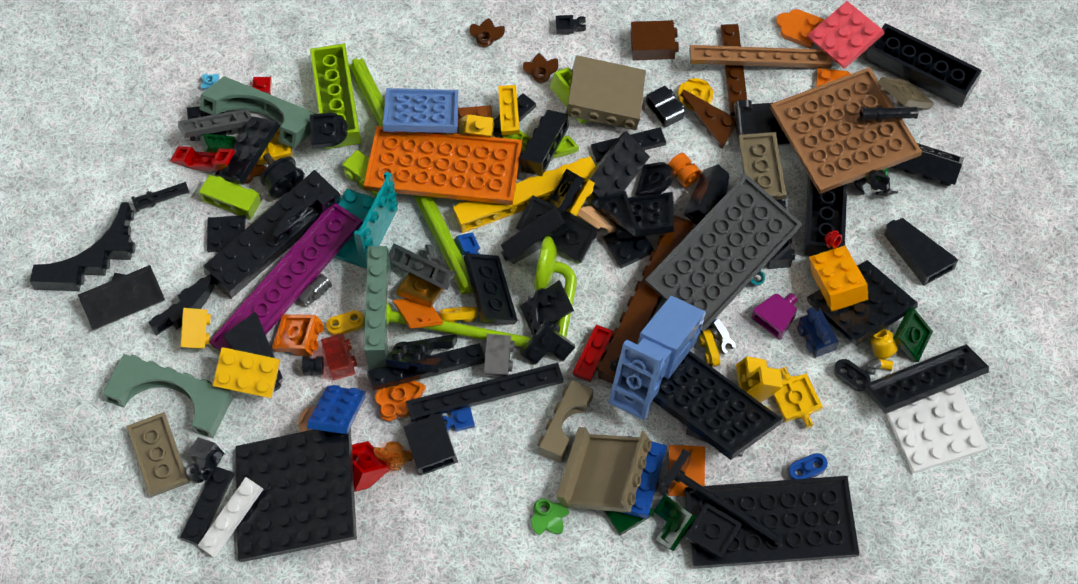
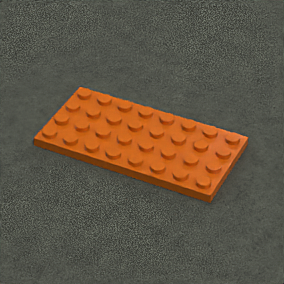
[364,126,522,205]

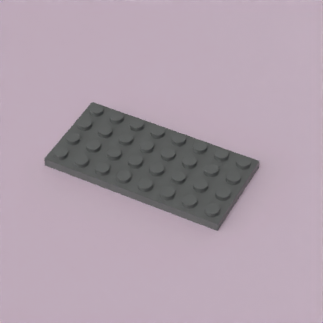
[644,174,803,333]

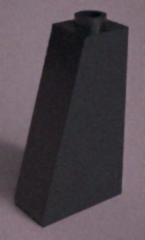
[684,164,729,225]
[501,207,572,264]
[884,218,958,286]
[223,312,283,393]

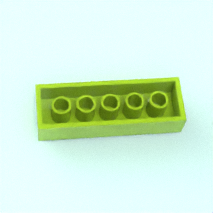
[310,43,361,149]

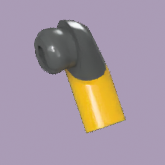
[865,358,894,375]

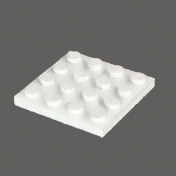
[886,385,988,474]

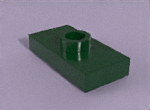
[200,134,236,153]

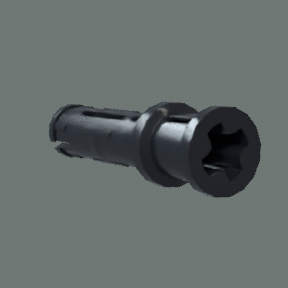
[859,105,918,123]
[131,181,189,212]

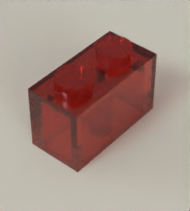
[321,333,357,381]

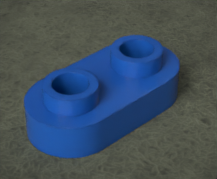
[789,453,828,480]

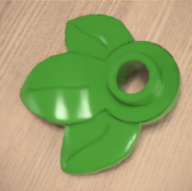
[531,499,570,535]

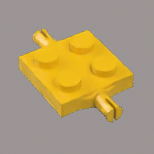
[773,367,823,428]

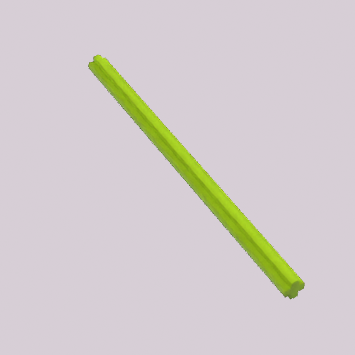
[349,58,473,295]

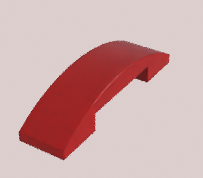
[170,146,235,171]

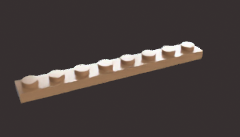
[689,45,832,69]

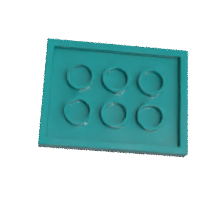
[334,171,398,269]

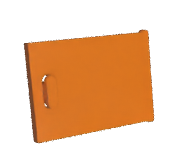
[392,298,443,329]
[668,445,705,497]

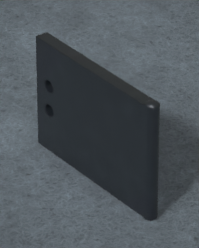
[519,280,574,336]

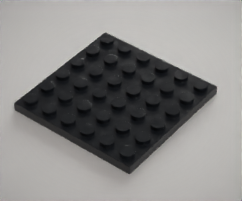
[236,428,357,562]

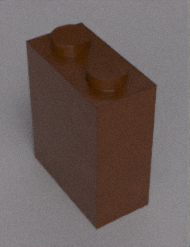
[630,20,679,61]

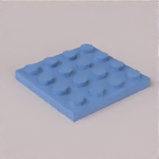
[383,88,458,134]

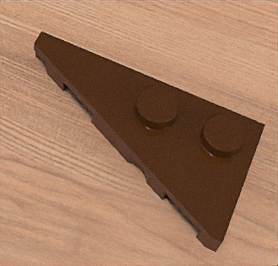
[680,89,736,149]

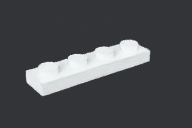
[198,477,263,557]

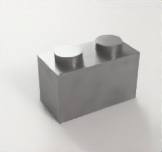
[484,334,515,376]

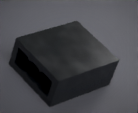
[403,413,458,475]

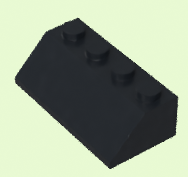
[890,143,964,186]

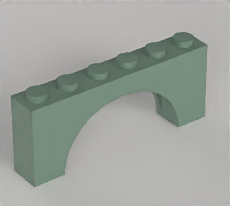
[200,76,317,148]
[364,246,391,370]
[102,354,233,439]

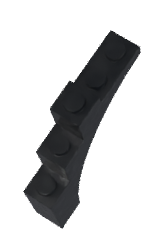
[30,202,136,292]

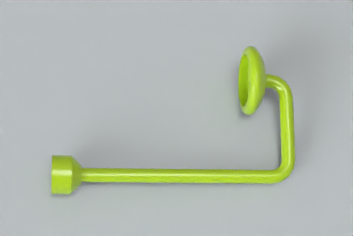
[364,236,577,347]

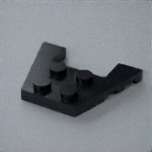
[385,334,457,373]

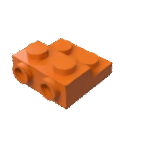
[272,314,324,356]

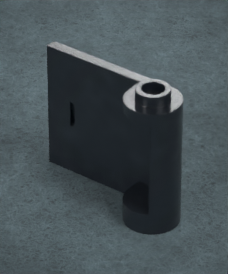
[734,100,790,146]

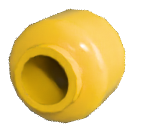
[870,329,898,359]

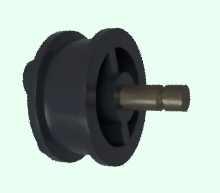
[260,153,305,199]

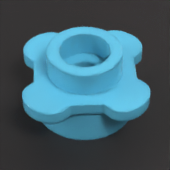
[201,74,220,89]

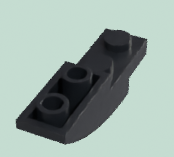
[149,275,215,336]

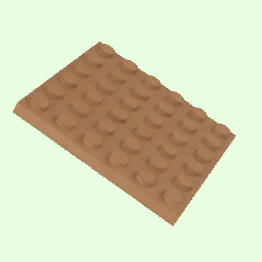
[770,67,922,194]

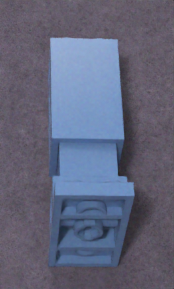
[608,296,706,420]

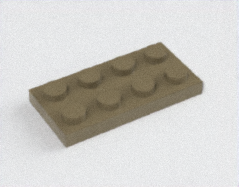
[877,77,934,109]
[738,132,787,200]
[126,412,189,497]

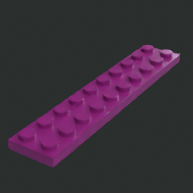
[209,203,363,352]

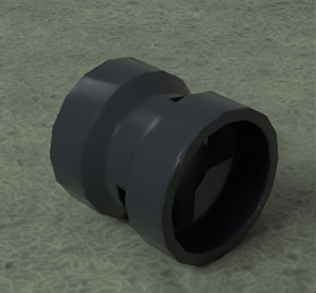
[302,356,324,376]

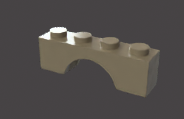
[537,380,594,463]

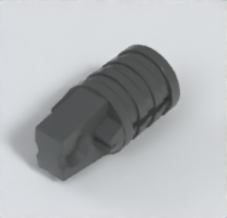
[299,274,332,307]

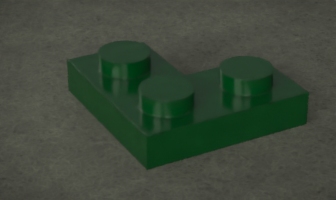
[654,494,696,551]

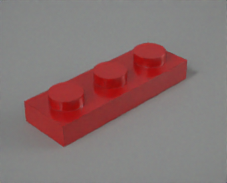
[573,324,613,383]

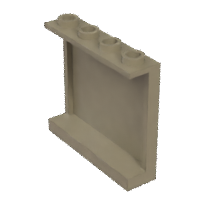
[565,55,646,130]
[556,427,651,513]

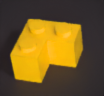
[736,356,783,403]

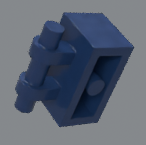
[797,307,839,358]

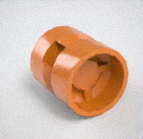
[668,153,702,188]

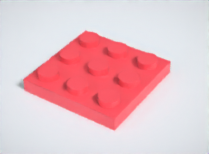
[807,1,884,69]

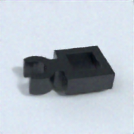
[556,15,586,34]

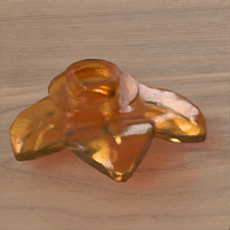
[373,441,413,471]

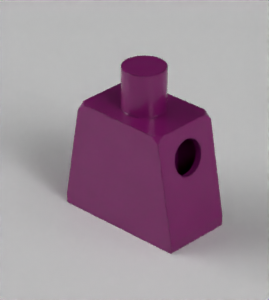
[751,293,798,340]

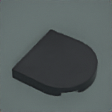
[310,113,348,149]
[635,162,674,197]

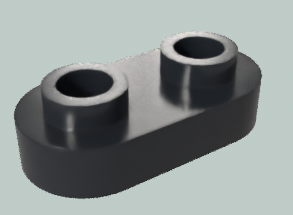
[834,359,871,391]

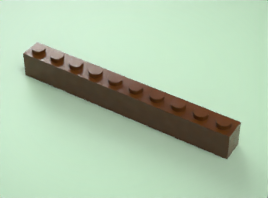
[596,215,694,384]

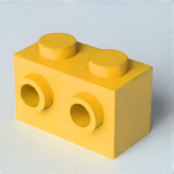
[180,308,211,348]

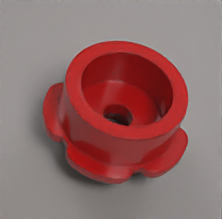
[825,230,842,249]

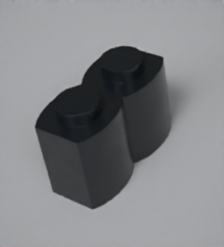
[646,86,685,128]

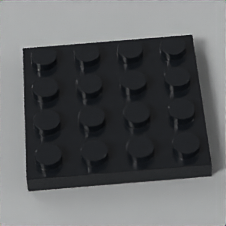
[807,260,918,346]

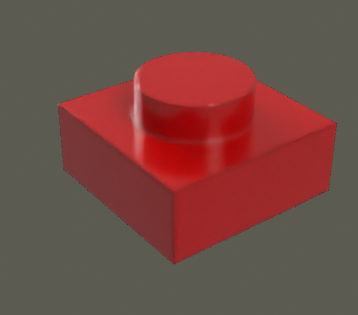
[252,77,272,95]

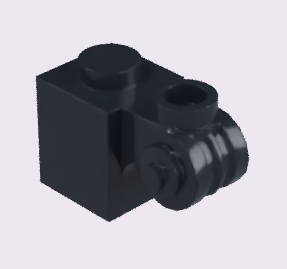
[186,437,225,483]

